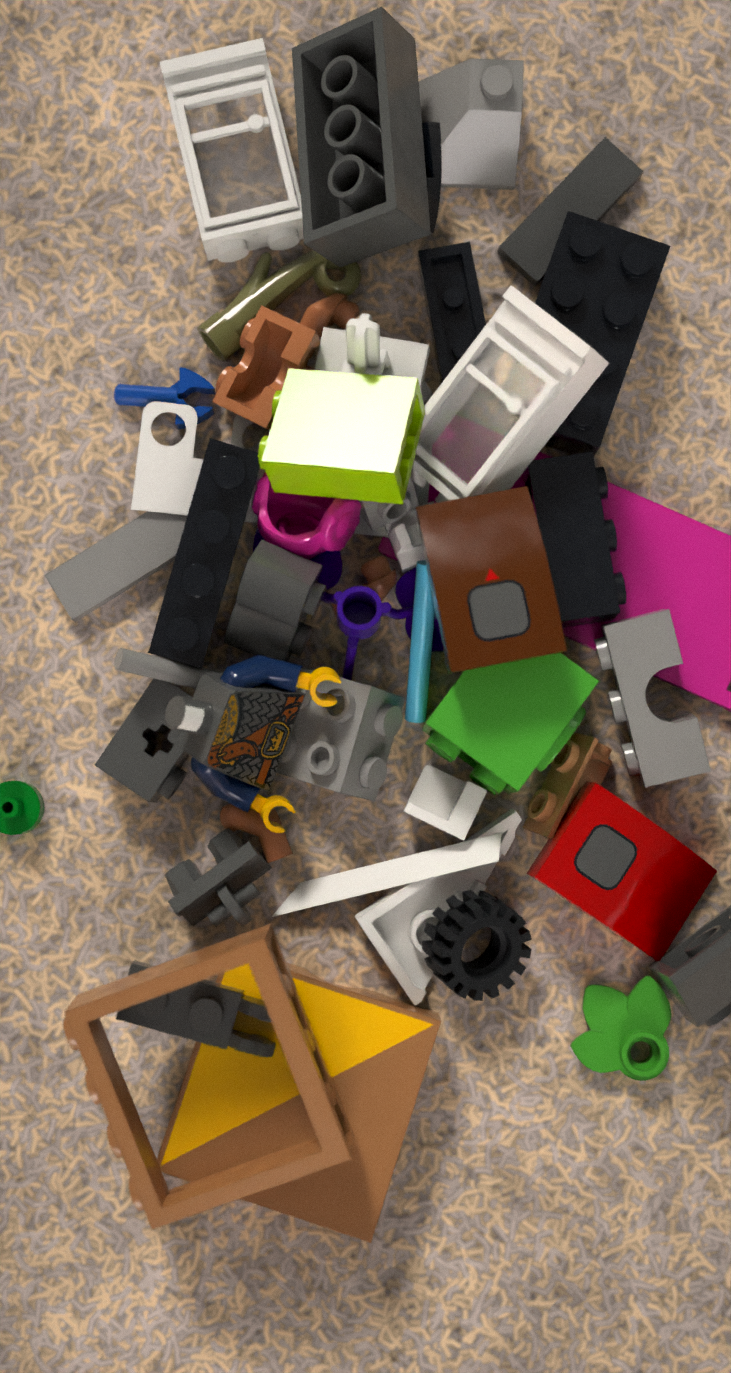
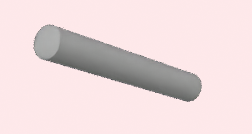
[114,648,222,689]

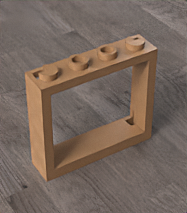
[63,924,354,1230]

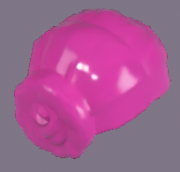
[252,471,362,560]

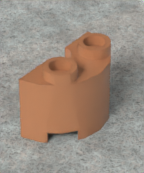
[212,305,320,429]

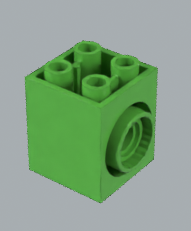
[422,653,599,795]

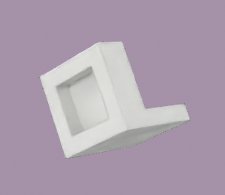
[403,765,488,841]

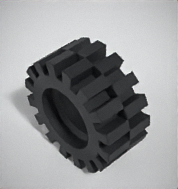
[422,890,531,1001]

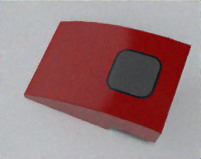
[526,781,717,961]

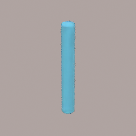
[405,560,435,723]

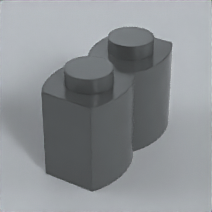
[224,540,327,662]

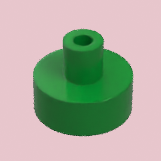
[0,781,44,835]

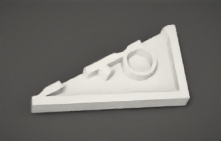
[355,809,522,1006]

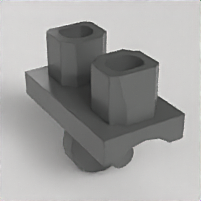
[165,828,272,927]

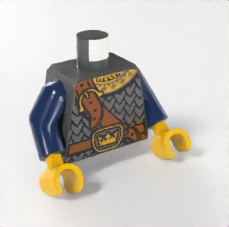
[165,655,341,833]

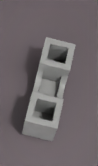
[594,609,711,788]

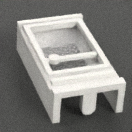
[160,38,303,262]
[410,285,609,503]

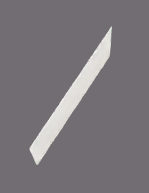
[272,832,502,917]

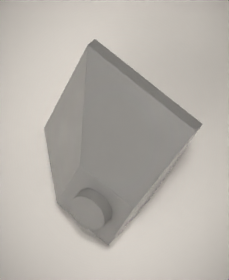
[419,58,524,190]

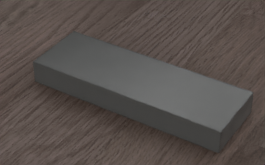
[497,137,644,287]

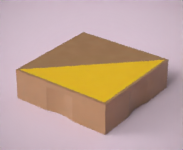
[157,962,441,1243]

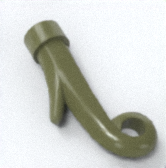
[197,251,361,361]

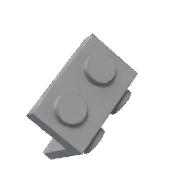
[277,668,405,801]

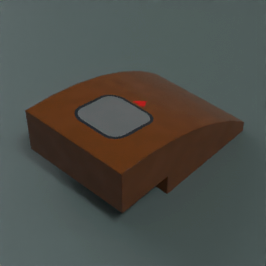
[415,486,567,674]

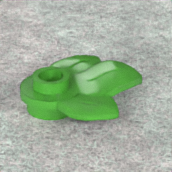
[570,976,672,1081]

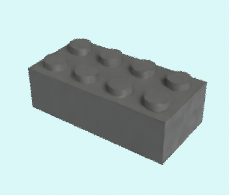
[292,7,431,267]

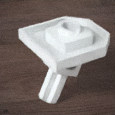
[315,313,430,390]

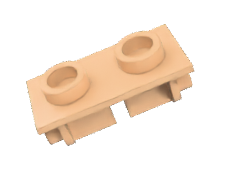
[523,732,612,839]

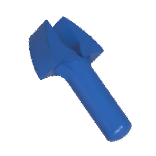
[114,367,216,429]

